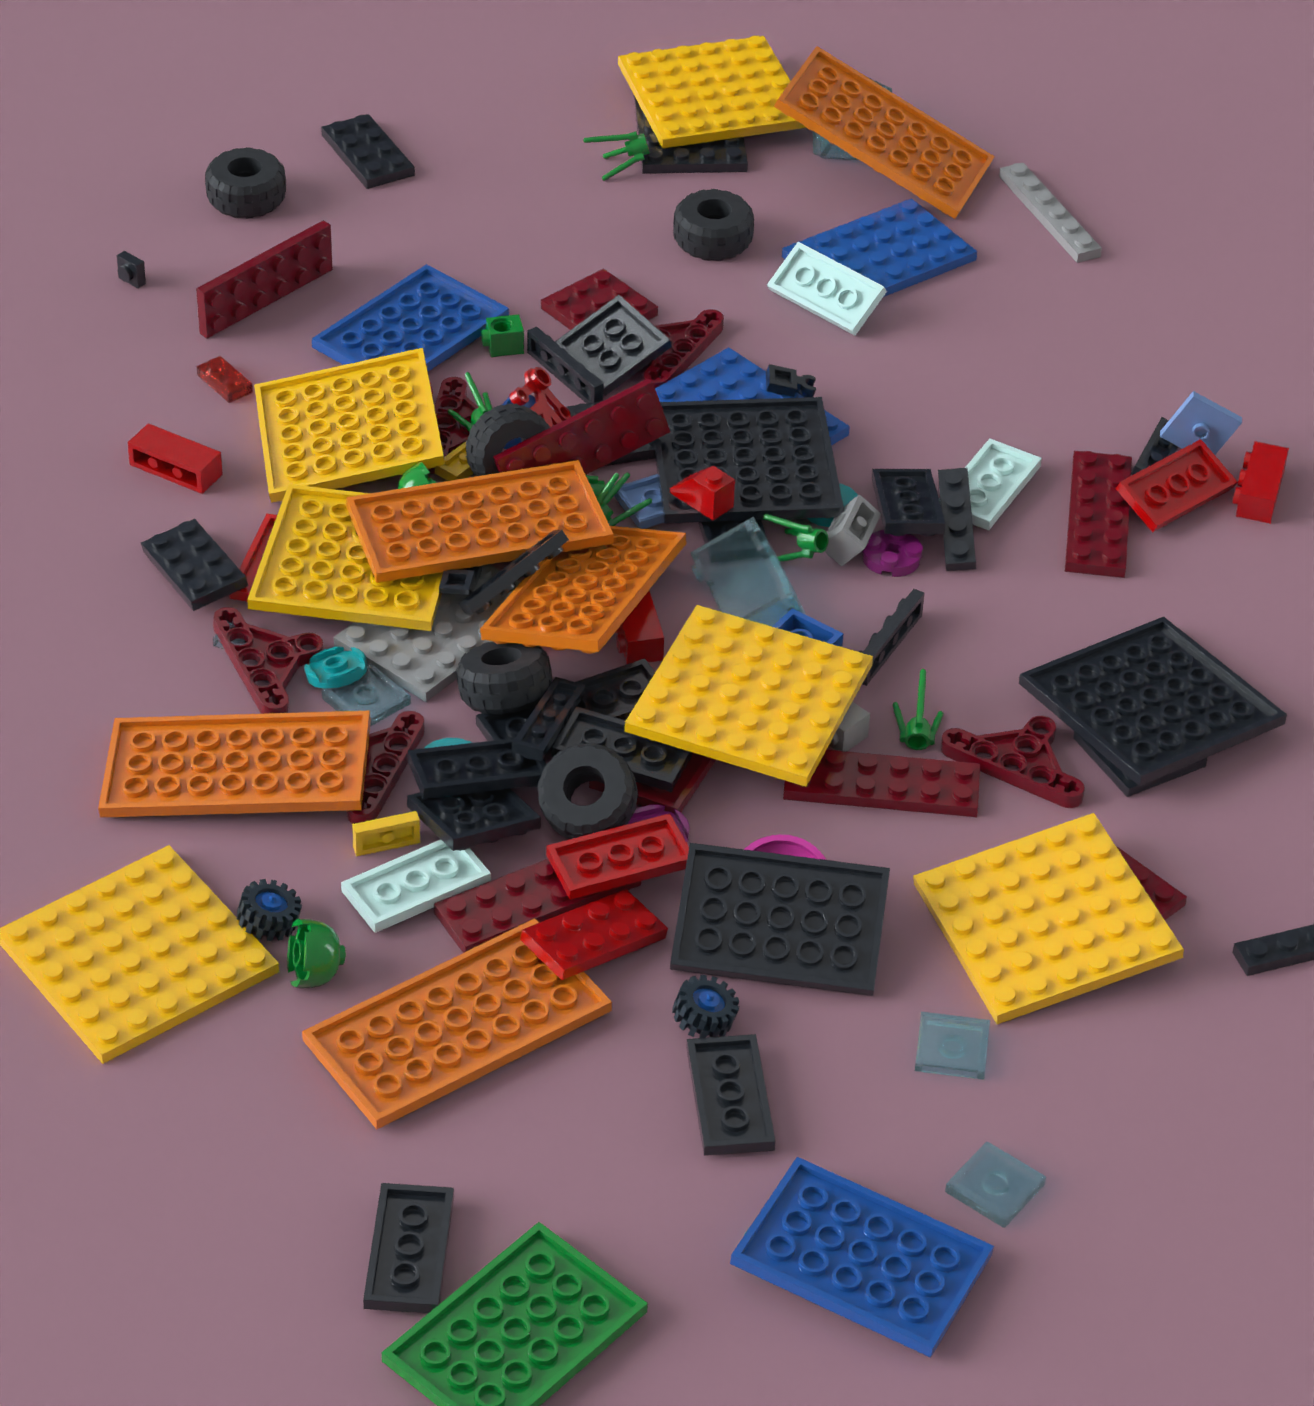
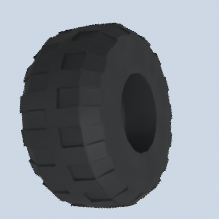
[205,147,286,219]
[673,189,754,261]
[466,404,550,476]
[456,642,552,715]
[538,743,638,839]

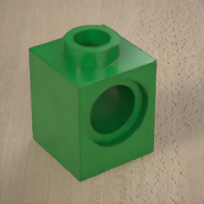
[481,314,524,357]

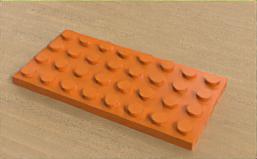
[774,46,995,219]
[346,460,614,583]
[480,526,687,654]
[98,710,371,818]
[302,918,612,1129]

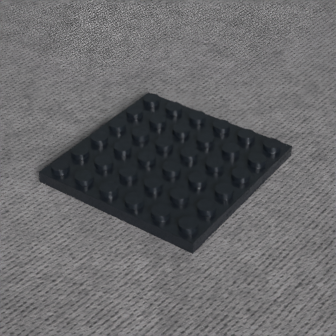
[653,397,844,524]
[1019,616,1287,786]

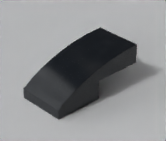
[439,566,482,595]

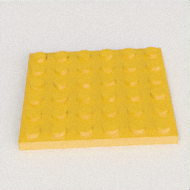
[618,36,806,148]
[254,348,445,503]
[247,484,443,631]
[625,605,873,787]
[913,813,1184,1024]
[0,845,280,1064]

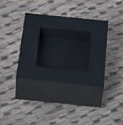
[116,250,146,289]

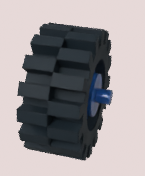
[236,879,302,941]
[672,975,740,1038]

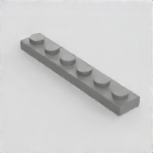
[999,163,1102,263]

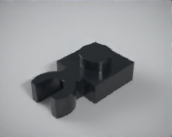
[766,364,816,397]

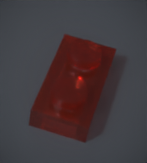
[196,356,253,403]

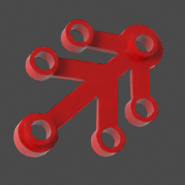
[509,367,571,427]

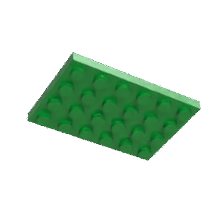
[381,1222,648,1406]

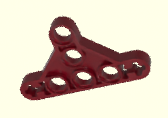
[643,309,724,388]
[428,377,479,474]
[213,607,323,714]
[347,711,425,824]
[941,716,1085,808]

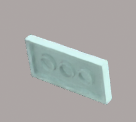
[767,242,887,335]
[939,438,1042,530]
[341,839,491,933]

